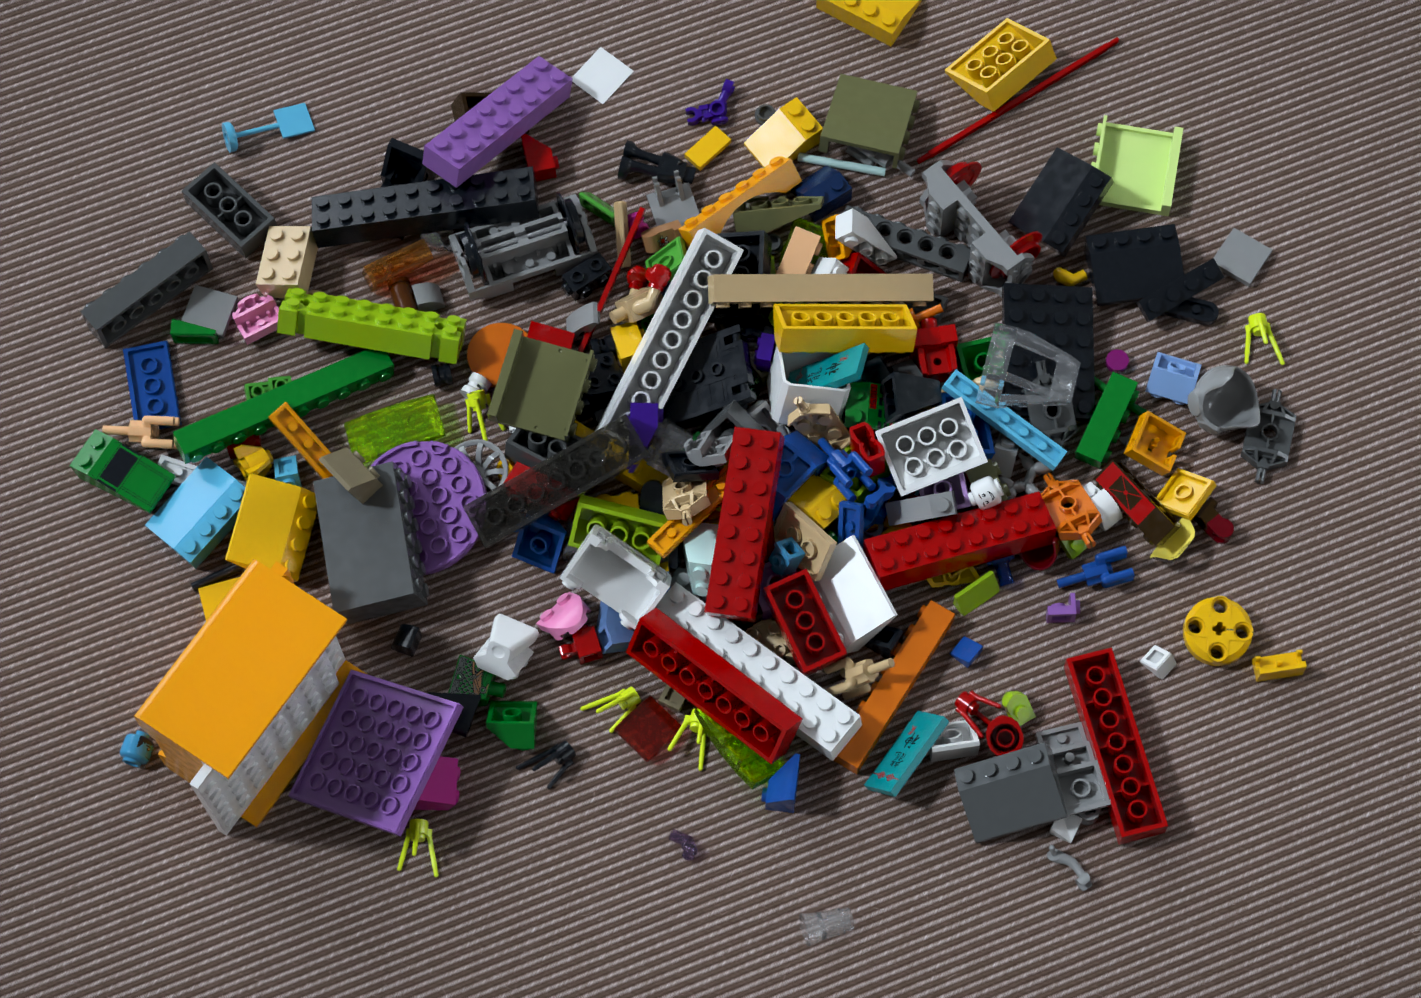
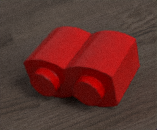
[849,422,885,478]

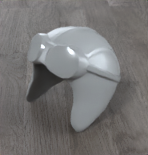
[1188,365,1260,435]

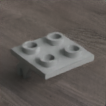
[646,170,700,226]

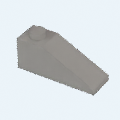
[885,490,958,526]

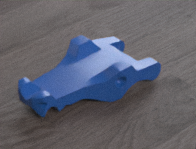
[863,474,897,532]

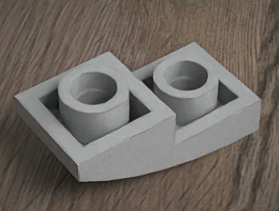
[566,302,600,340]

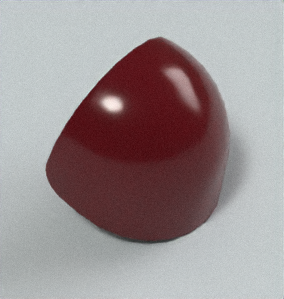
[1020,534,1060,570]

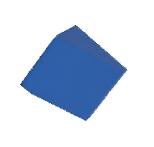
[949,636,983,668]

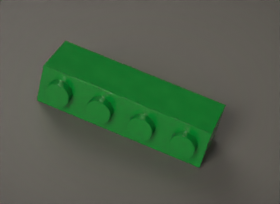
[1075,372,1140,469]

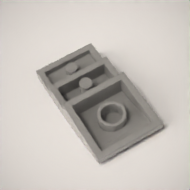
[1035,722,1111,816]

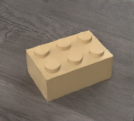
[256,226,318,298]

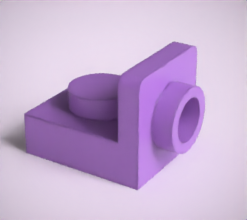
[1046,593,1080,623]

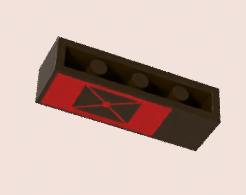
[1093,459,1182,546]

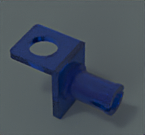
[987,555,1015,587]

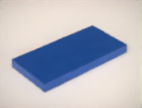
[123,340,182,429]

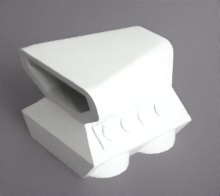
[473,614,539,680]

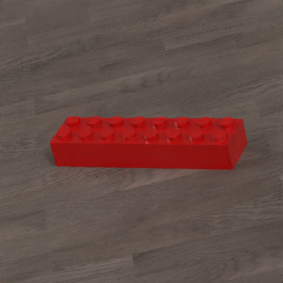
[704,427,785,622]
[863,491,1057,591]
[626,608,803,764]
[1064,647,1168,845]

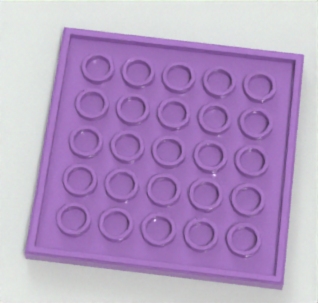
[288,669,464,837]

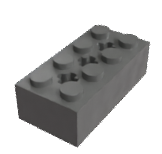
[182,162,277,259]

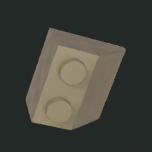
[319,447,383,504]

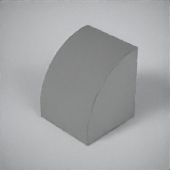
[412,282,445,312]

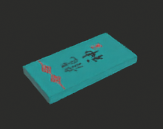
[787,343,869,388]
[864,711,949,797]

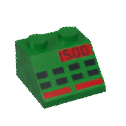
[845,382,896,432]

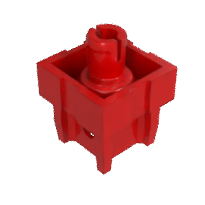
[909,318,958,383]

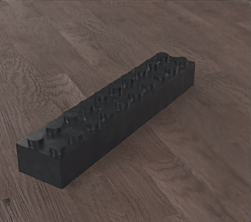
[311,166,539,248]

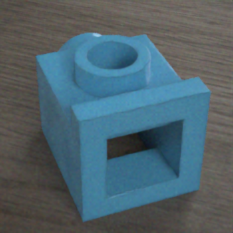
[768,537,806,577]

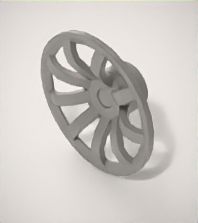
[454,439,509,502]

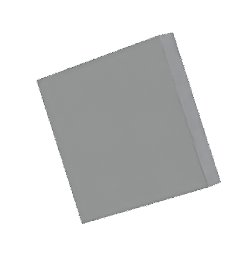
[1214,228,1272,287]
[181,285,239,339]

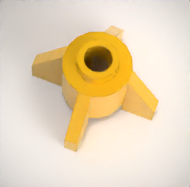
[233,445,274,483]

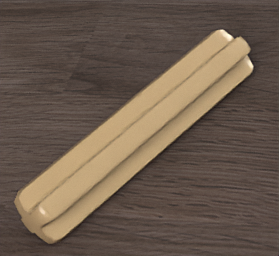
[613,201,631,268]

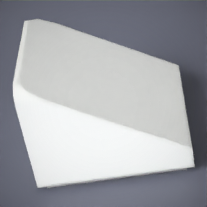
[1140,645,1176,680]

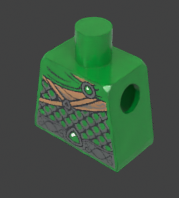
[448,655,506,706]

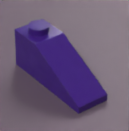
[628,403,663,473]

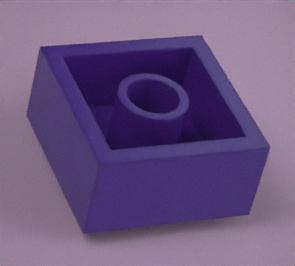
[754,333,776,372]

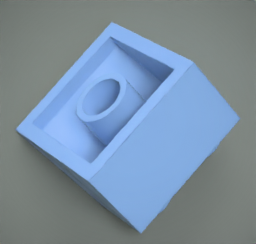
[1145,352,1201,405]

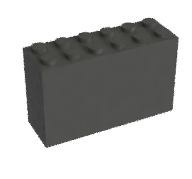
[313,461,430,624]

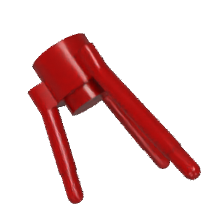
[954,690,1001,738]

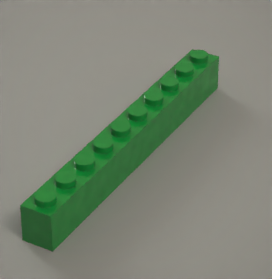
[173,349,394,464]

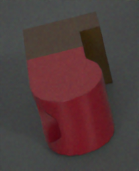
[1193,496,1234,544]

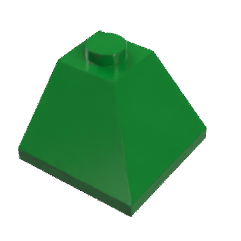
[486,701,538,751]

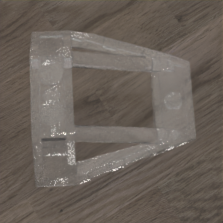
[975,322,1080,408]

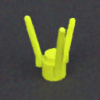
[1244,313,1285,365]
[465,389,506,441]
[580,686,641,733]
[667,708,709,771]
[397,819,439,877]

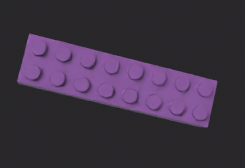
[422,56,573,188]

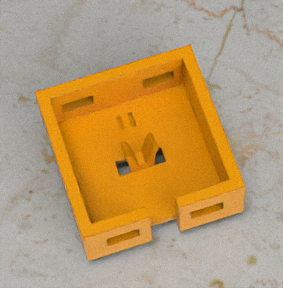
[1124,411,1186,476]

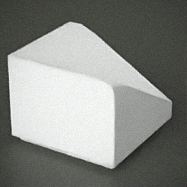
[1049,815,1082,844]

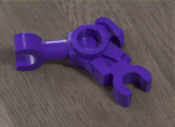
[685,79,735,126]

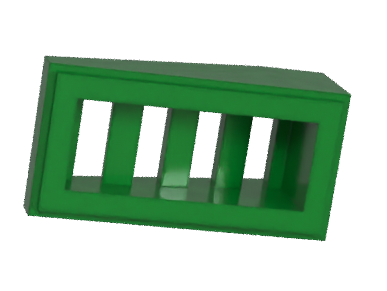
[170,319,219,344]

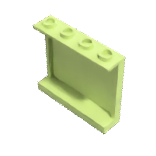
[1091,115,1183,216]

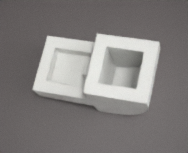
[1083,482,1123,531]

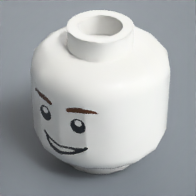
[968,476,1004,510]

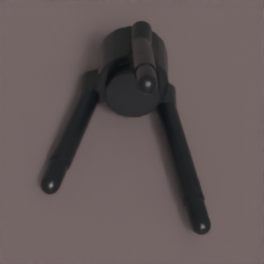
[516,740,576,789]

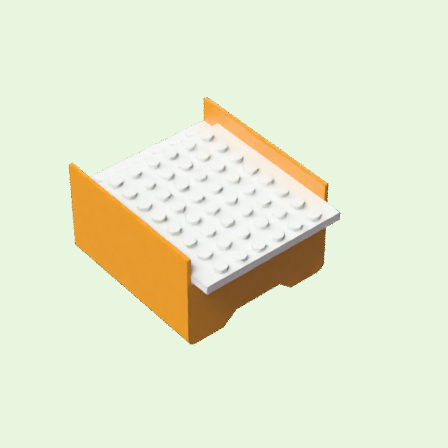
[134,559,367,836]

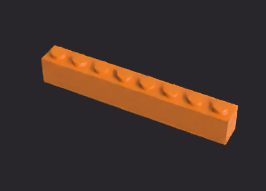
[833,600,955,774]

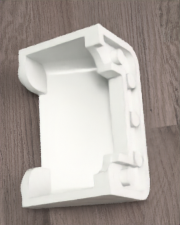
[560,524,672,630]

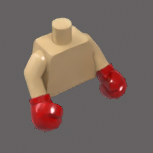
[609,264,672,324]

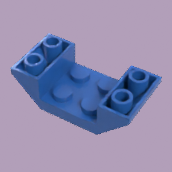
[773,431,829,521]

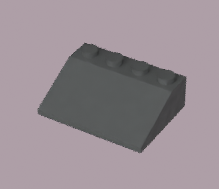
[954,742,1068,844]

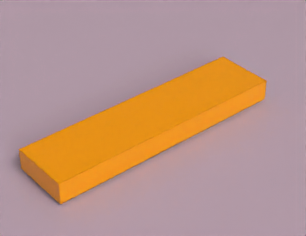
[268,402,333,479]

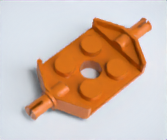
[1041,473,1102,549]

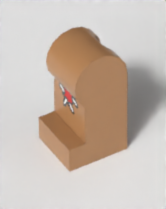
[641,220,687,253]

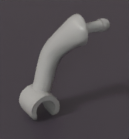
[1047,845,1092,891]

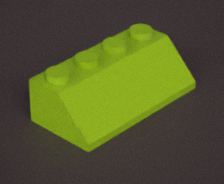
[568,494,668,565]

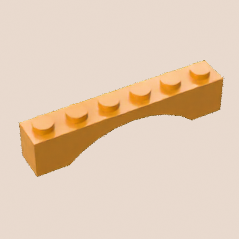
[678,156,802,248]

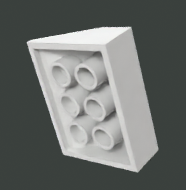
[875,397,988,497]
[801,535,898,653]

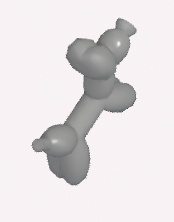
[999,452,1052,500]

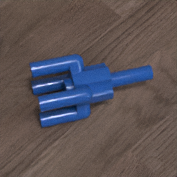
[818,437,876,502]
[1056,546,1135,588]

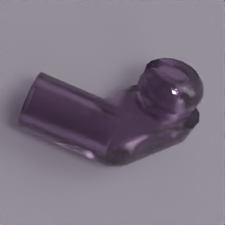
[669,829,698,861]

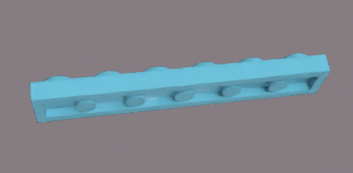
[941,369,1068,471]

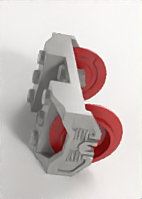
[919,160,1042,298]

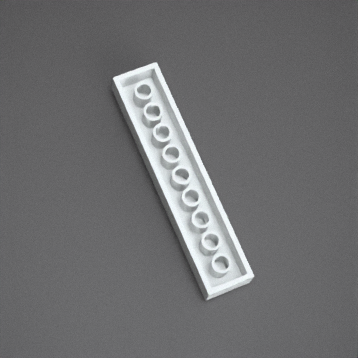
[595,228,744,450]
[654,582,862,761]

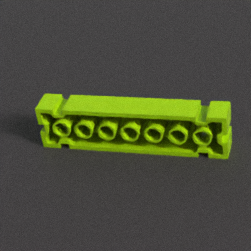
[277,288,467,364]

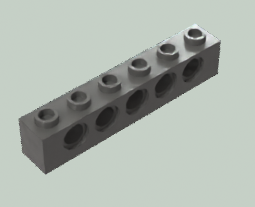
[844,205,971,282]

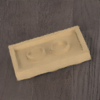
[774,501,837,582]

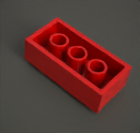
[762,568,847,676]

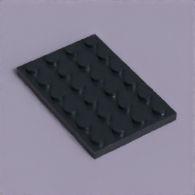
[1002,283,1095,421]

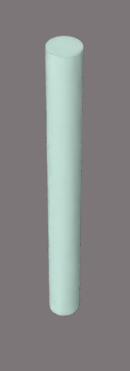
[798,153,886,177]

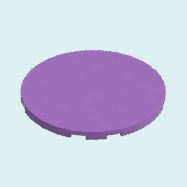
[370,441,488,575]

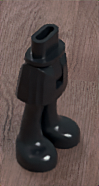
[618,140,696,184]

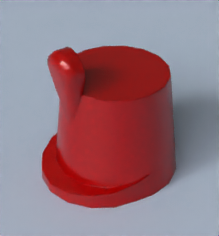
[986,715,1024,756]

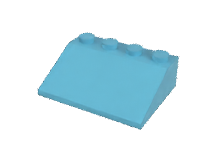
[145,456,245,569]

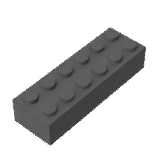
[80,231,213,349]

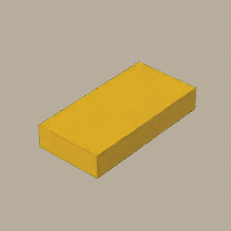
[684,126,731,171]

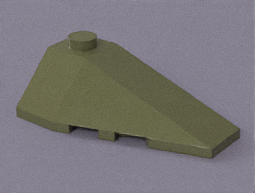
[733,196,824,233]

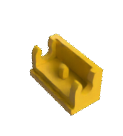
[1252,649,1307,682]

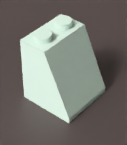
[682,522,719,597]

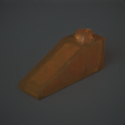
[362,238,434,293]

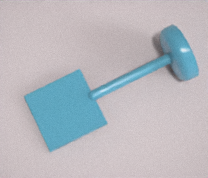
[222,103,315,153]

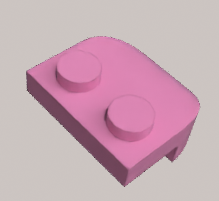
[232,294,279,345]
[536,592,591,641]

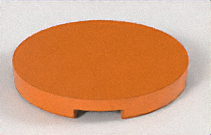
[467,323,527,388]

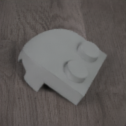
[684,430,733,467]

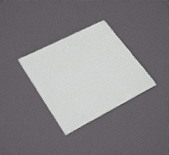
[572,47,634,104]

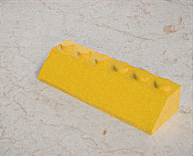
[773,304,917,354]

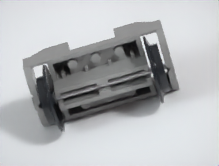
[448,192,598,301]

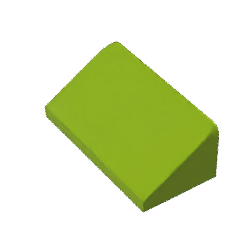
[953,571,1000,616]

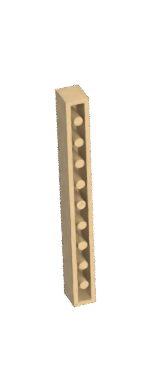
[708,274,934,308]

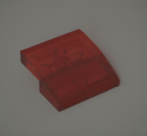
[614,696,681,762]

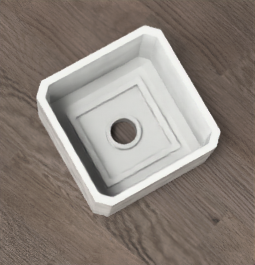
[767,346,851,425]

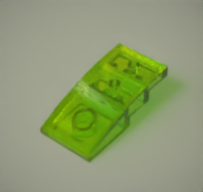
[344,394,446,464]
[694,708,784,790]

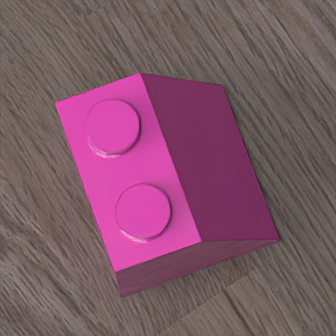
[414,756,461,810]

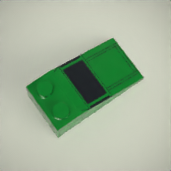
[69,429,176,514]

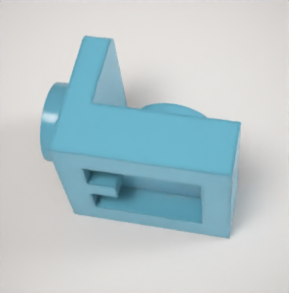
[273,455,302,487]

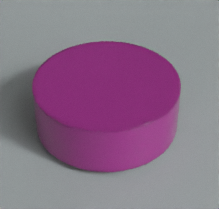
[1105,349,1129,373]

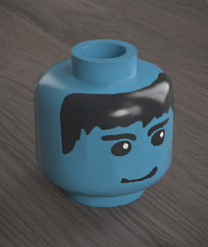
[119,730,155,768]

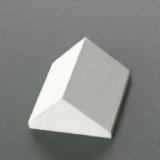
[929,720,980,762]

